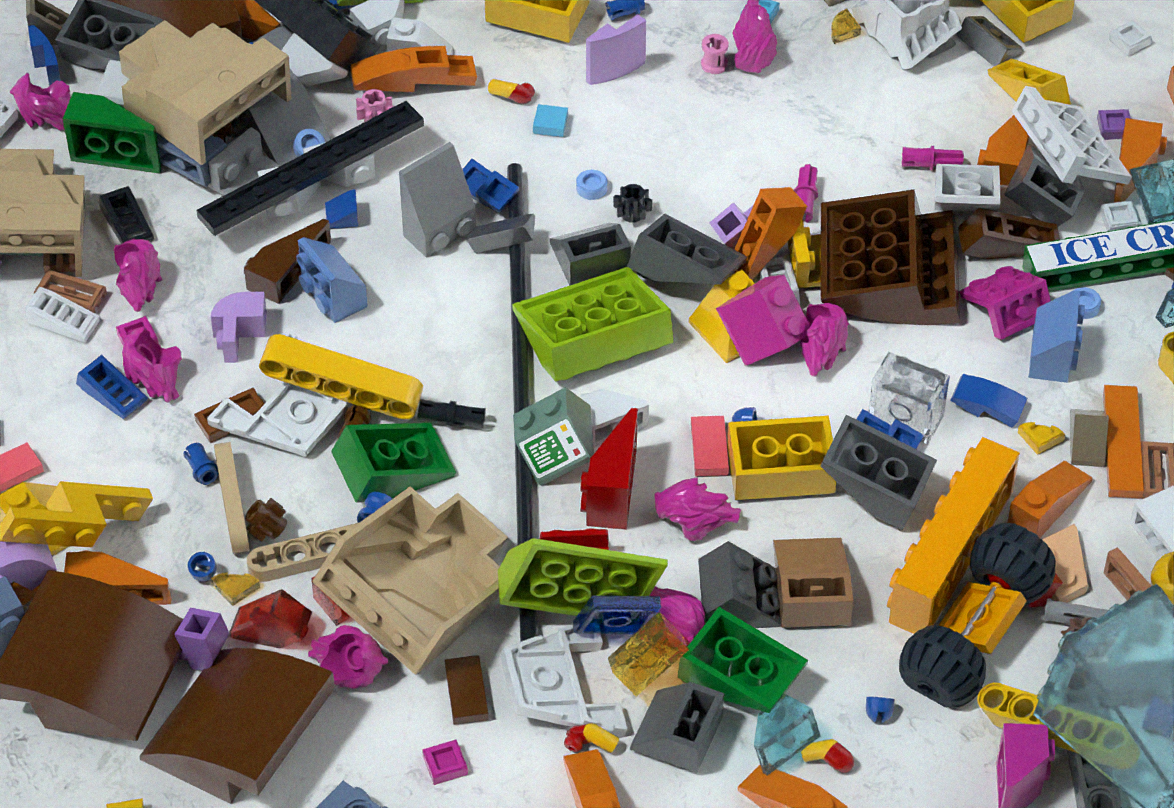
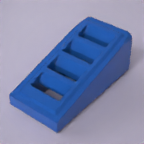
[76,355,148,419]

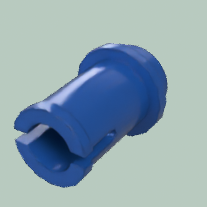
[605,0,645,20]
[183,443,218,485]

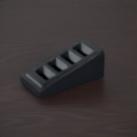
[99,186,154,244]

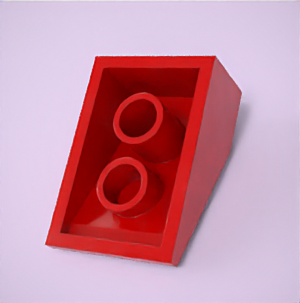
[580,408,638,530]

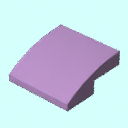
[586,14,646,85]

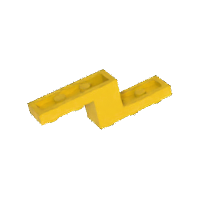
[0,481,153,548]

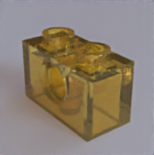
[608,612,689,697]

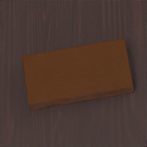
[444,655,489,725]

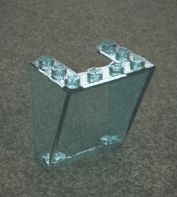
[1033,584,1174,808]

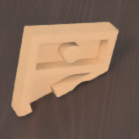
[1042,524,1088,603]

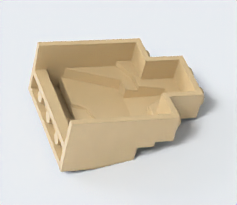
[119,20,292,165]
[0,149,85,277]
[312,487,508,675]

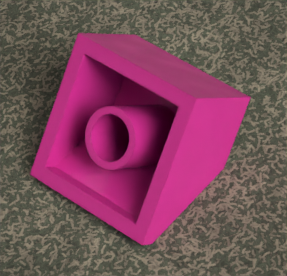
[716,275,810,365]
[996,723,1055,808]

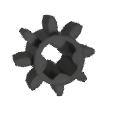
[613,184,653,223]

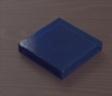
[573,596,661,634]

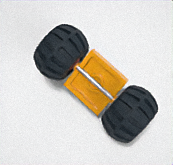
[899,523,1056,709]

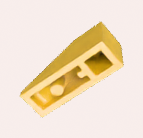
[987,58,1071,105]

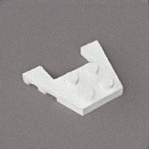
[207,328,347,457]
[500,618,628,737]

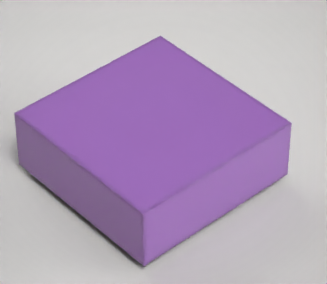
[1097,109,1131,140]

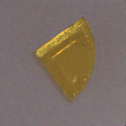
[831,9,861,44]
[211,572,260,606]

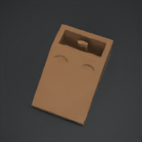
[773,538,853,627]

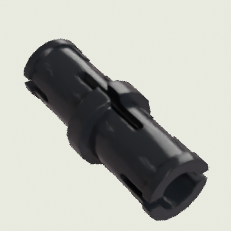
[417,399,486,429]

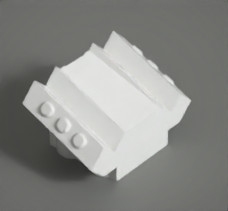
[851,0,962,69]

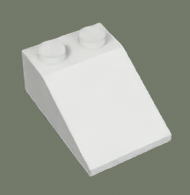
[935,164,1000,214]

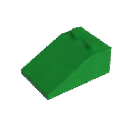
[63,92,162,174]
[331,422,457,503]
[677,607,808,713]

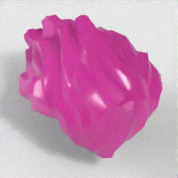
[732,0,777,73]
[10,73,71,130]
[113,239,162,312]
[799,303,849,377]
[122,326,182,403]
[654,477,741,541]
[642,586,705,652]
[308,625,388,689]

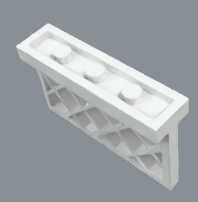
[1012,86,1132,185]

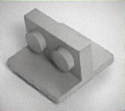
[208,127,280,196]

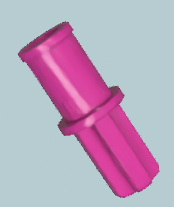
[902,146,964,170]
[794,164,818,223]

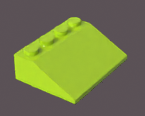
[512,267,674,382]
[498,538,668,624]

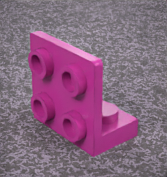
[959,266,1051,340]

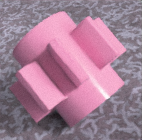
[356,89,393,122]

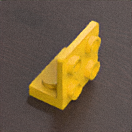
[787,218,821,288]

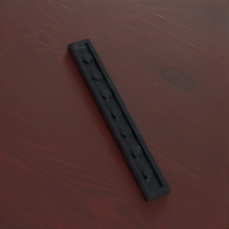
[196,101,424,236]

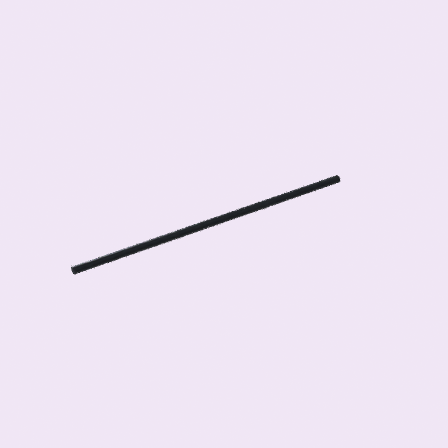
[507,163,537,642]

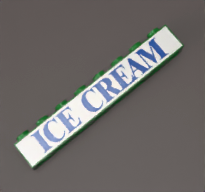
[1022,220,1174,292]

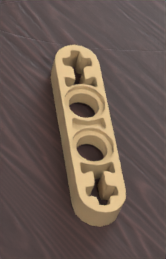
[214,442,250,554]
[247,523,358,582]

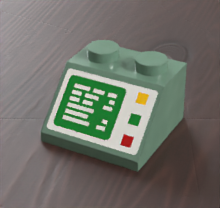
[513,387,594,486]

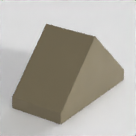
[26,0,70,45]
[1070,409,1109,467]

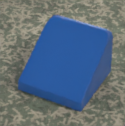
[325,189,358,229]

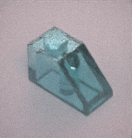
[754,694,821,776]

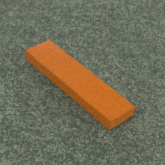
[1103,385,1144,498]

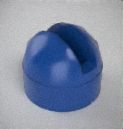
[732,407,757,422]
[188,552,217,582]
[865,697,895,723]

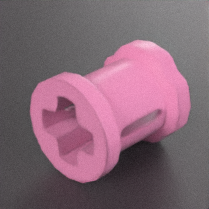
[701,34,729,74]

